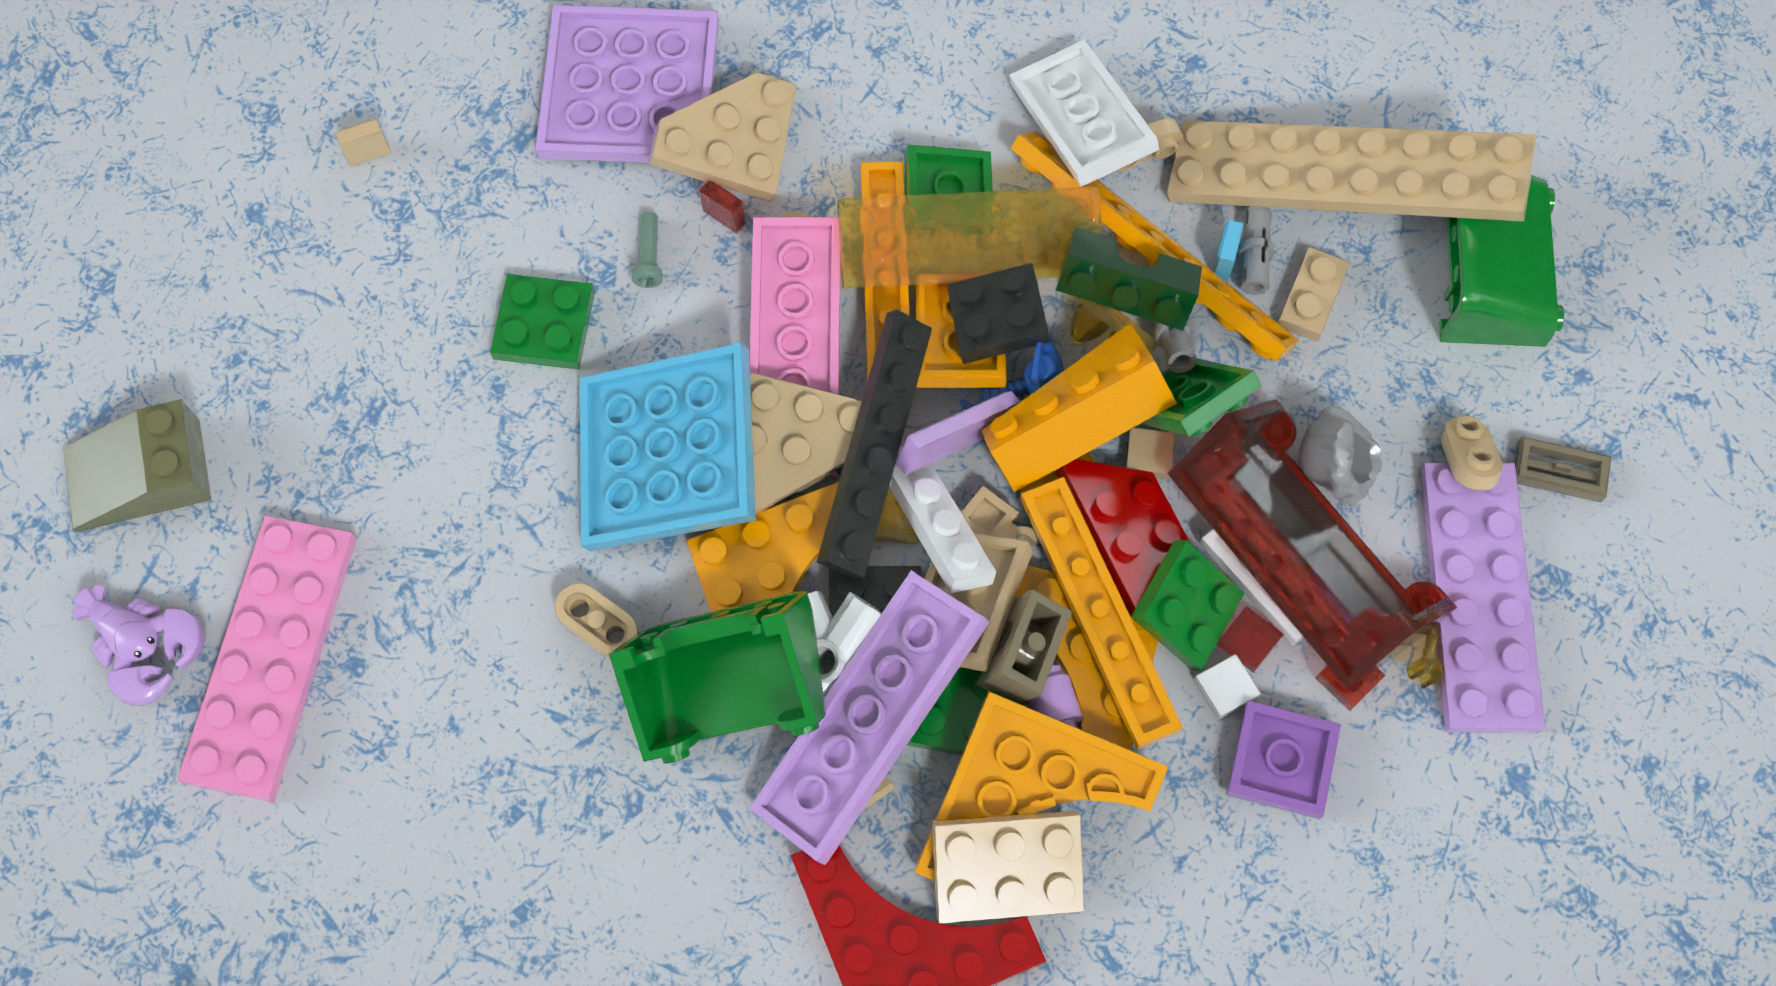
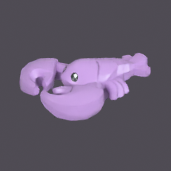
[71,585,206,706]

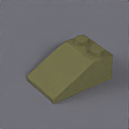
[63,399,211,532]

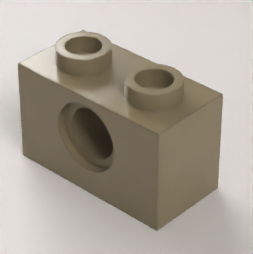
[976,589,1073,704]

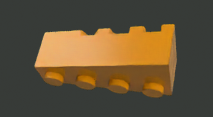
[981,323,1177,492]

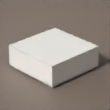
[1194,654,1261,720]

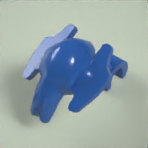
[959,337,1064,410]

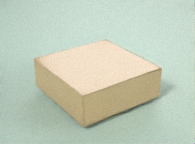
[336,119,391,166]
[1125,428,1175,480]

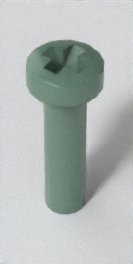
[632,212,662,288]

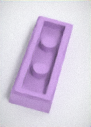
[896,391,1020,476]

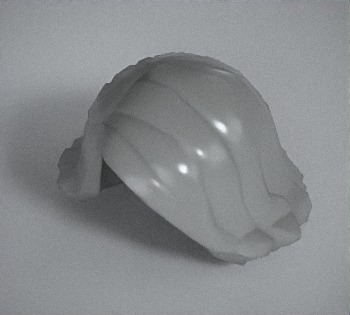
[1299,405,1382,507]

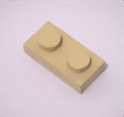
[1278,247,1350,342]

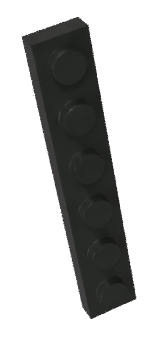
[816,309,932,580]

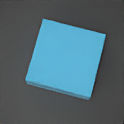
[1212,220,1244,281]

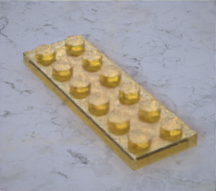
[837,187,1102,289]

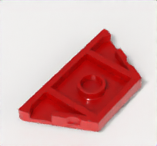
[1055,459,1191,617]

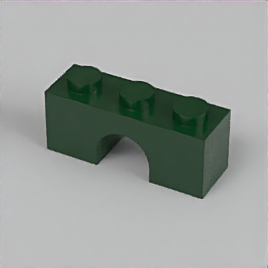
[1056,226,1202,331]

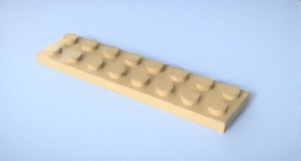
[1167,120,1536,221]

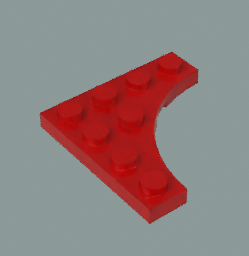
[790,845,1046,986]

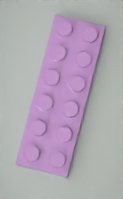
[1420,463,1545,733]
[749,570,990,865]

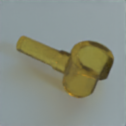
[1406,624,1445,689]

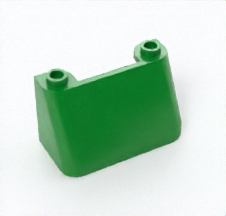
[1439,175,1564,347]
[609,591,826,764]

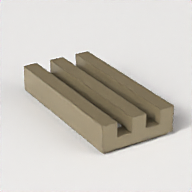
[1514,437,1612,503]

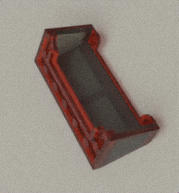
[1167,399,1458,689]

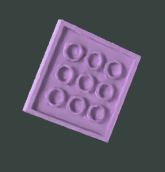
[535,5,719,163]

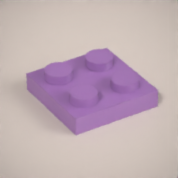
[1226,701,1341,819]

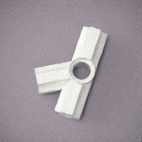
[808,591,882,697]

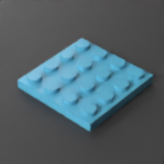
[580,343,756,551]

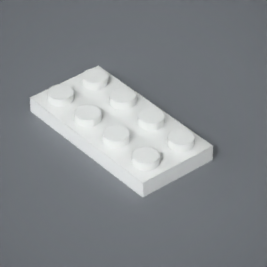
[1009,40,1159,187]

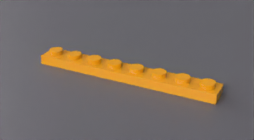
[1010,131,1300,362]

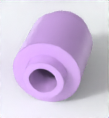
[1028,665,1083,728]

